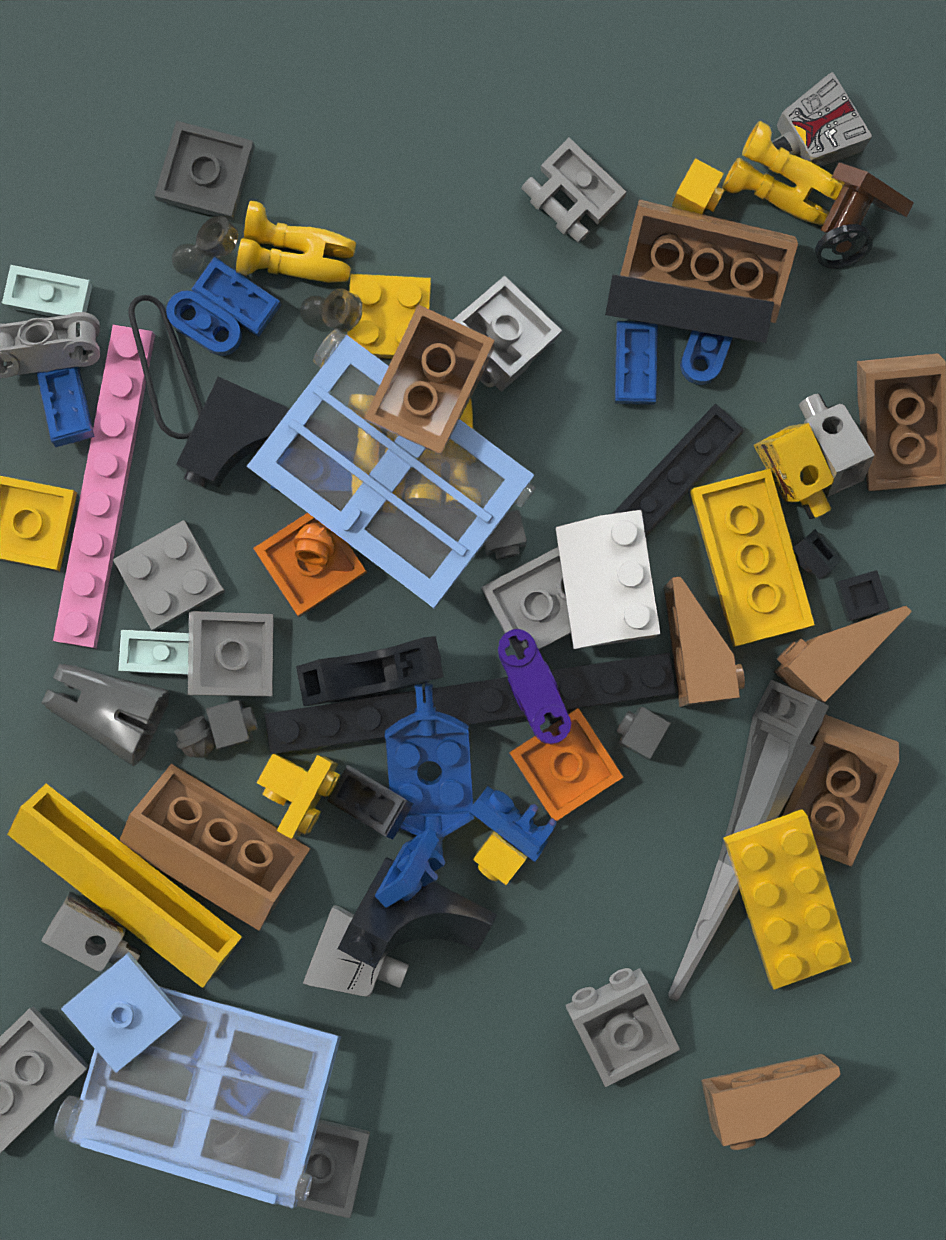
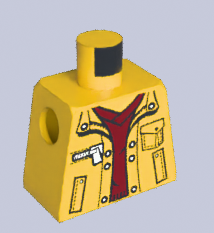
[754,423,834,520]

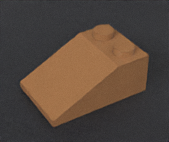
[364,304,495,455]
[857,353,946,491]
[664,577,745,707]
[774,606,912,703]
[780,715,899,867]
[701,1054,840,1150]

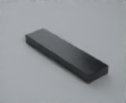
[605,274,774,343]
[612,403,745,538]

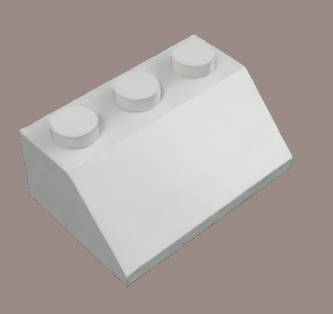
[555,510,660,649]

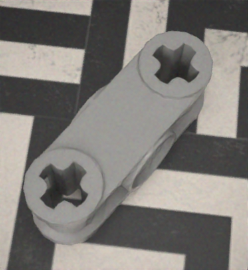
[0,312,100,378]

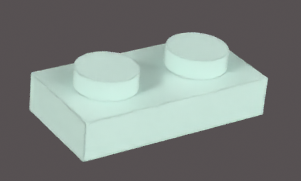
[2,265,93,317]
[118,630,189,675]

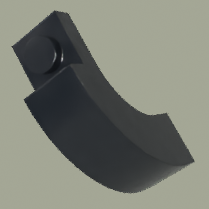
[296,636,444,707]

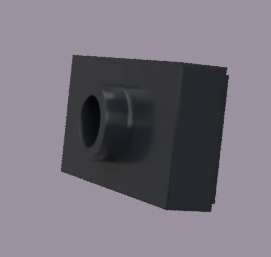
[327,765,414,840]

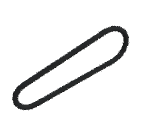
[128,295,203,439]

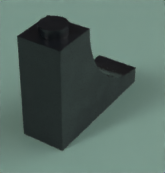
[176,376,332,489]
[337,857,497,968]

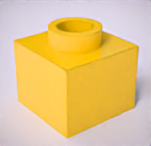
[672,158,725,214]
[257,754,308,806]
[473,831,527,885]

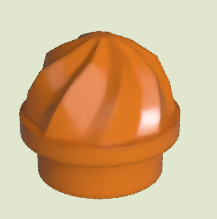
[293,523,335,565]

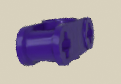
[498,629,571,744]

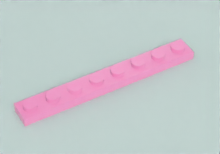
[53,325,155,649]

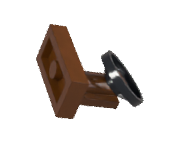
[815,163,914,269]

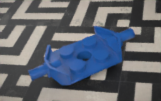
[385,683,474,857]

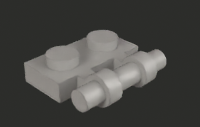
[521,138,626,243]

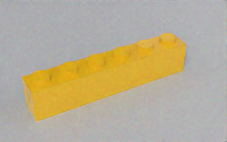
[7,783,242,988]

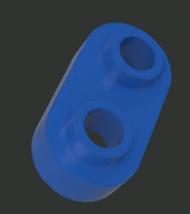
[166,291,242,356]
[680,330,733,385]

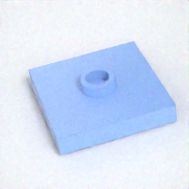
[61,952,183,1073]

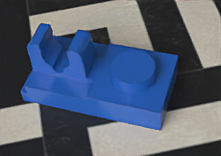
[469,786,557,862]
[375,827,445,908]

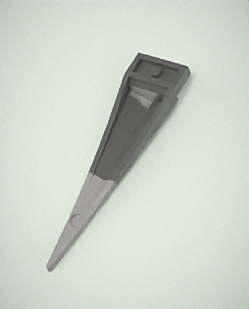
[669,680,829,1001]

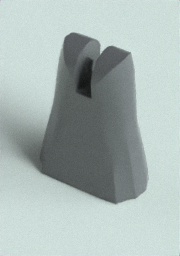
[41,663,170,766]

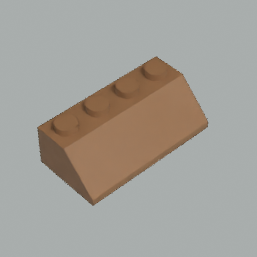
[620,199,798,323]
[119,764,311,931]

